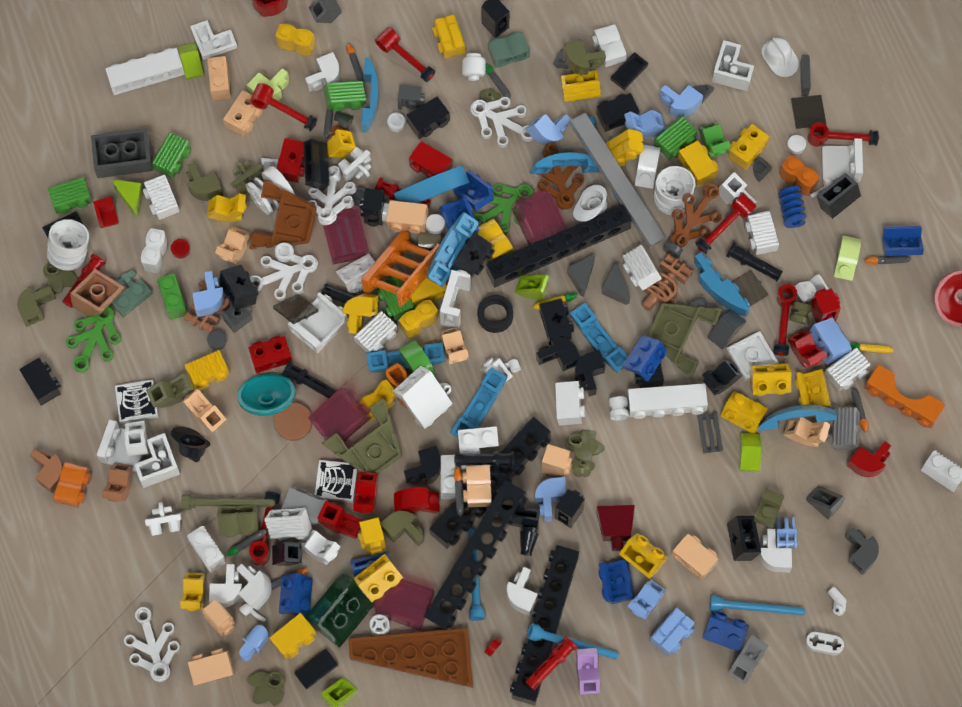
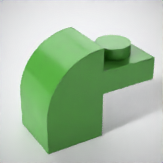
[698,122,731,158]
[398,340,436,378]

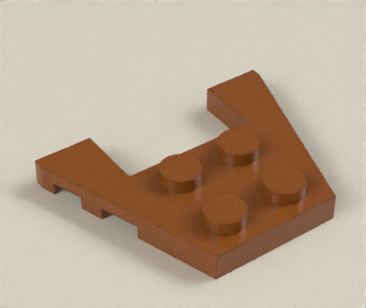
[249,179,317,249]

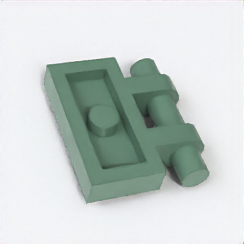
[111,269,153,318]

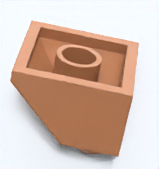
[70,269,125,316]

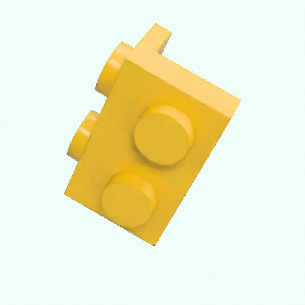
[795,369,831,408]
[720,391,768,434]

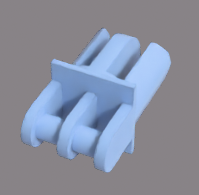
[776,517,797,549]
[239,625,269,662]

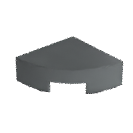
[692,85,714,104]
[334,111,353,128]
[753,156,772,182]

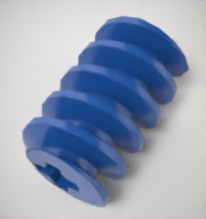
[778,186,807,228]

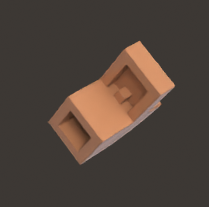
[30,448,63,494]
[102,462,134,502]

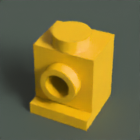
[327,129,356,159]

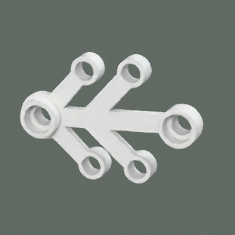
[470,97,534,148]
[308,166,357,225]
[250,254,318,301]
[124,607,180,682]

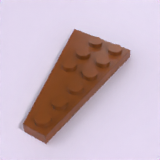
[348,628,473,688]

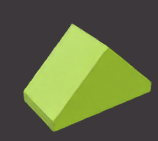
[178,42,204,80]
[112,180,143,217]
[514,275,549,302]
[740,433,762,472]
[321,677,358,707]

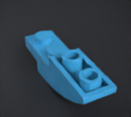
[694,252,750,317]

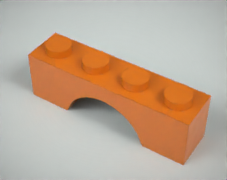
[864,364,946,428]

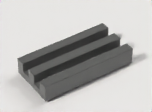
[800,55,811,96]
[697,413,723,454]

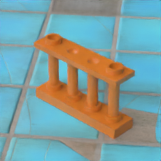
[361,230,440,307]

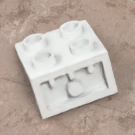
[822,139,863,182]
[96,420,149,472]

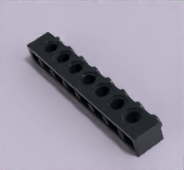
[486,205,632,288]
[429,417,551,549]
[424,480,528,630]
[510,545,580,706]

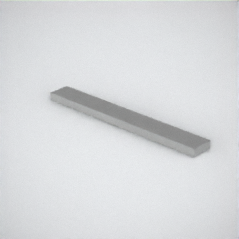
[569,113,666,248]

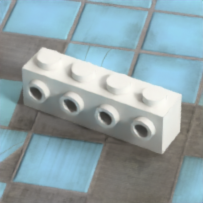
[105,48,185,95]
[627,384,708,419]

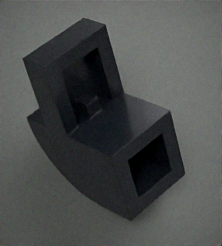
[536,337,580,371]
[575,350,605,397]
[702,361,743,395]
[404,446,441,485]

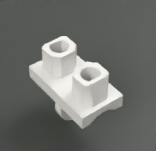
[338,147,371,183]
[145,502,182,536]

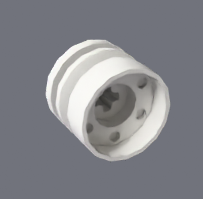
[246,166,294,216]
[653,166,695,216]
[47,220,89,270]

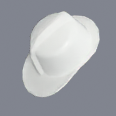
[762,37,799,77]
[573,185,608,222]

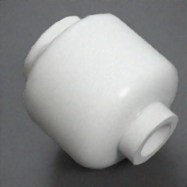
[462,53,486,81]

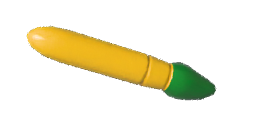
[532,293,578,310]
[850,342,894,353]

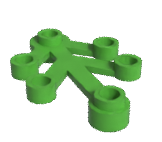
[473,183,534,234]
[66,306,121,373]

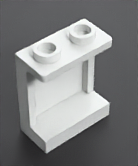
[440,270,471,328]
[288,292,347,354]
[393,366,453,429]

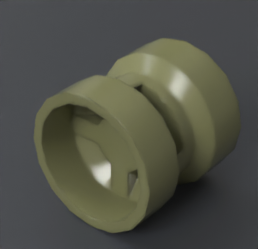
[790,302,812,325]

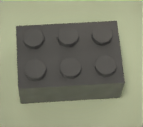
[91,128,153,178]

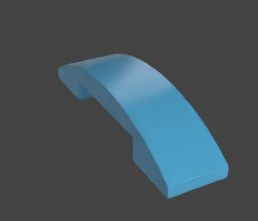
[362,58,379,133]
[529,152,600,174]
[394,166,470,204]
[427,212,479,287]
[570,303,628,373]
[366,342,445,373]
[450,367,508,438]
[758,405,837,431]

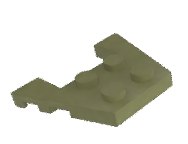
[647,303,722,379]
[322,398,402,474]

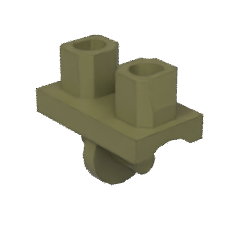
[230,161,264,194]

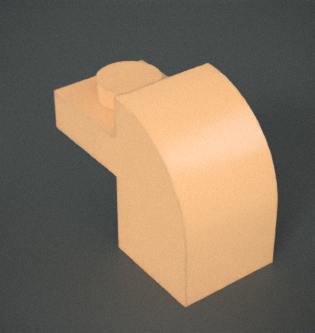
[215,227,252,264]
[439,326,469,365]
[182,388,227,432]
[783,417,830,447]

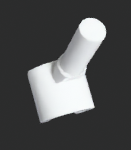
[810,178,833,198]
[504,359,521,373]
[239,603,266,623]

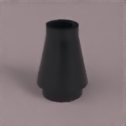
[520,526,539,556]

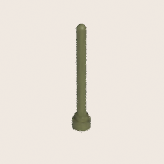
[181,494,275,510]

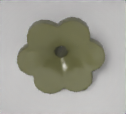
[478,88,501,103]
[571,456,595,477]

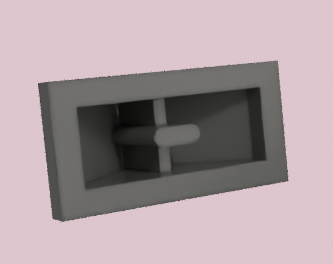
[567,255,595,297]
[602,264,630,305]
[708,310,747,350]
[806,486,845,520]

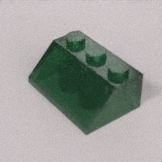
[305,573,377,648]

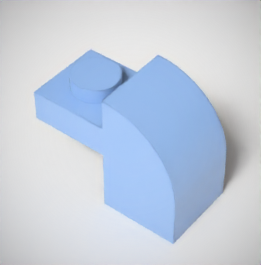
[659,85,703,117]
[624,110,666,139]
[526,114,571,145]
[192,271,225,317]
[535,477,566,522]
[627,579,667,620]

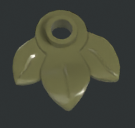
[43,262,78,293]
[566,430,604,462]
[247,671,285,707]

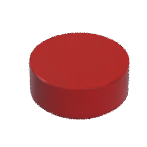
[171,239,190,259]
[484,637,502,657]

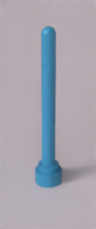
[468,528,485,621]
[709,595,805,615]
[527,623,619,659]

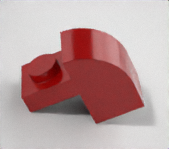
[788,330,827,369]
[847,441,891,477]
[353,471,378,513]
[394,487,440,514]
[317,501,363,539]

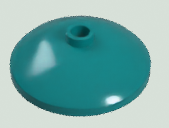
[237,374,295,416]

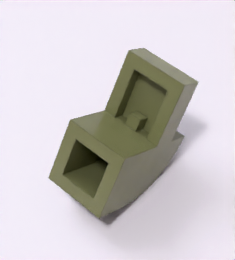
[563,40,606,75]
[186,162,223,201]
[17,286,56,327]
[146,373,195,408]
[754,489,784,528]
[380,511,424,546]

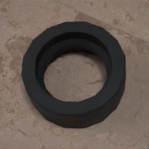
[477,295,514,333]

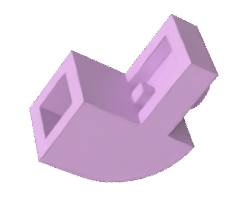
[576,648,600,695]

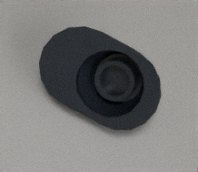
[171,427,211,462]

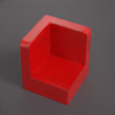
[93,197,119,228]

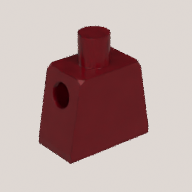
[596,505,635,551]

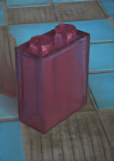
[512,191,567,245]
[322,209,369,265]
[308,387,371,442]
[373,579,434,631]

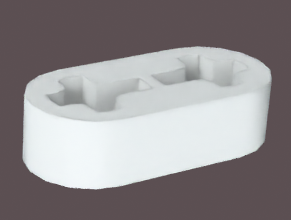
[805,632,844,655]

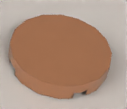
[274,402,313,441]

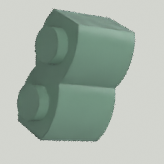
[488,32,530,68]

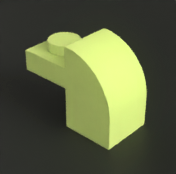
[247,68,289,101]
[834,235,861,281]

